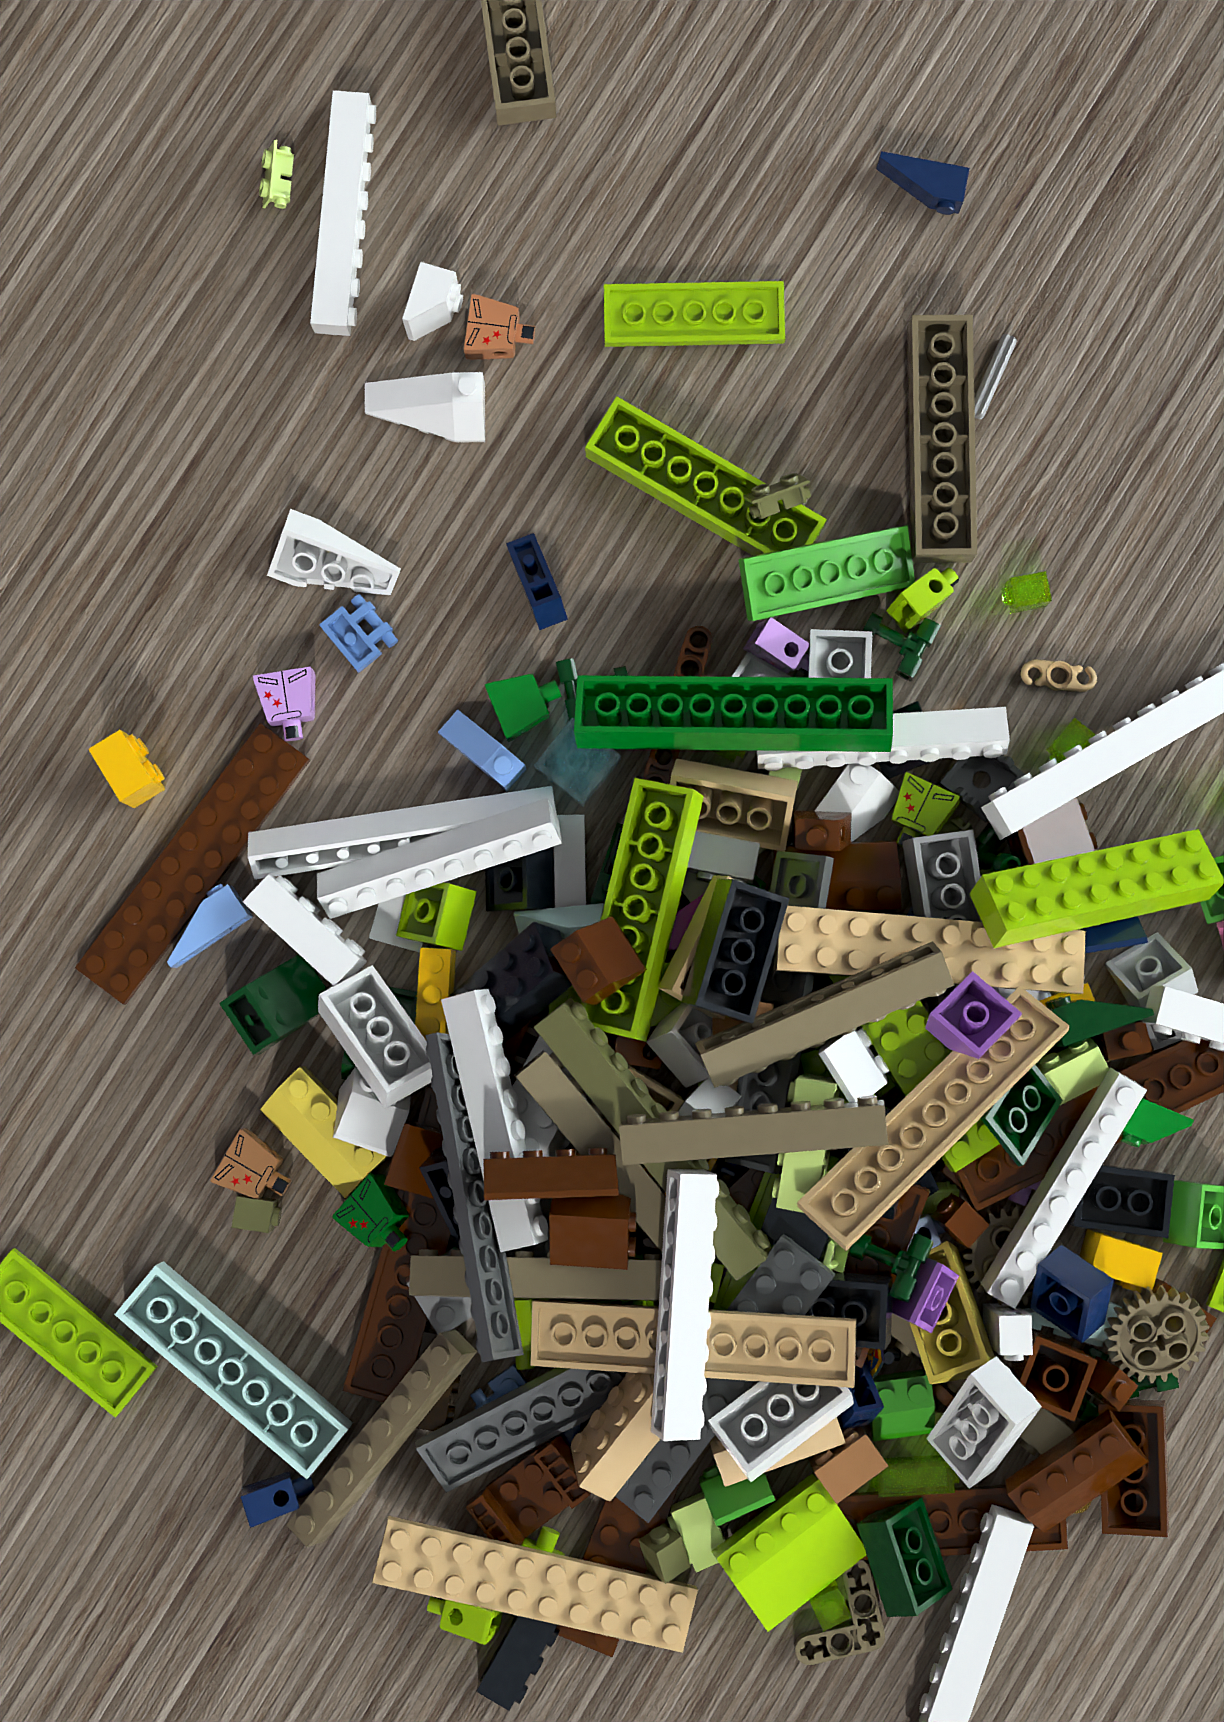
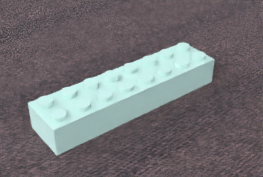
[114,1261,353,1479]

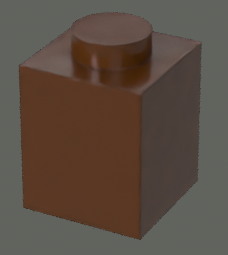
[931,1193,989,1248]
[1087,1356,1138,1412]

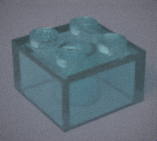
[534,717,621,808]

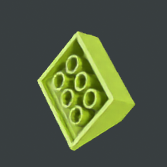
[711,1474,866,1632]

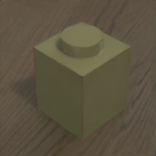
[231,1194,282,1233]
[639,1523,690,1584]

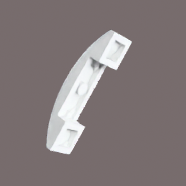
[554,815,586,908]

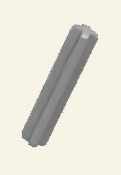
[974,334,1017,419]

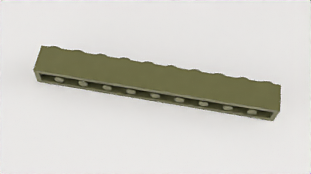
[534,997,772,1281]

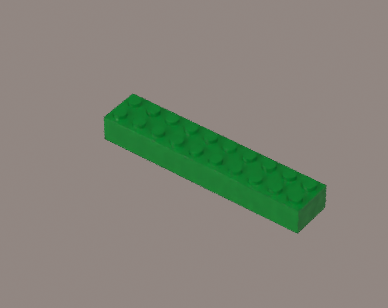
[574,675,893,752]

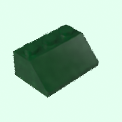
[857,1497,953,1617]

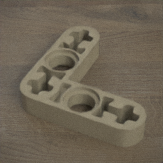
[794,1560,885,1665]

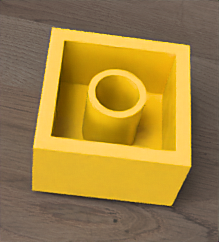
[88,730,165,808]
[1080,1229,1163,1293]

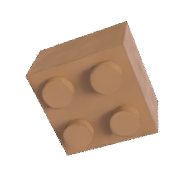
[808,1426,888,1504]

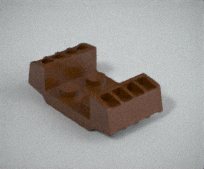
[465,1434,591,1546]

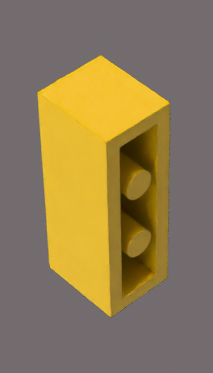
[415,948,456,1040]

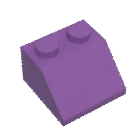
[925,971,1022,1059]
[892,1258,959,1333]

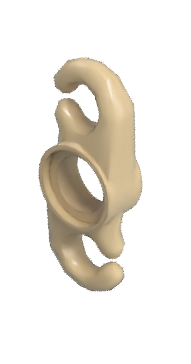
[1020,659,1097,692]

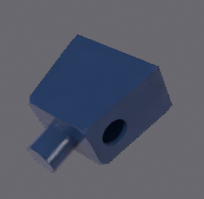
[837,1360,884,1430]
[240,1471,315,1528]

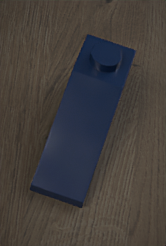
[876,151,970,215]
[506,533,568,630]

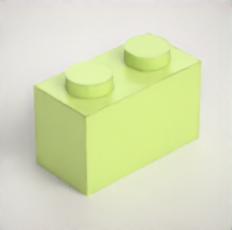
[1035,1037,1109,1105]
[667,1492,725,1573]

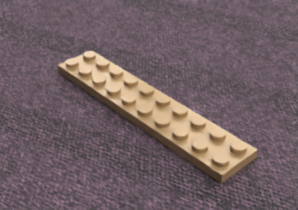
[774,906,1085,994]
[797,986,1069,1251]
[531,1299,856,1388]
[372,1516,698,1653]

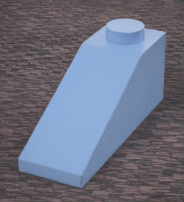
[438,710,526,792]
[167,884,253,968]

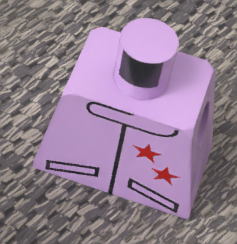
[743,617,809,676]
[253,667,316,741]

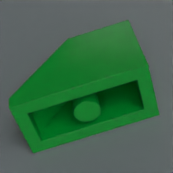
[1120,1098,1194,1147]

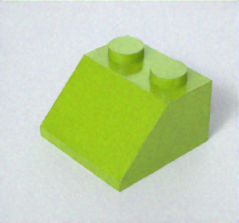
[396,882,477,951]

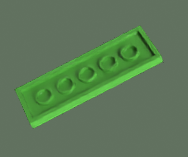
[738,525,915,621]

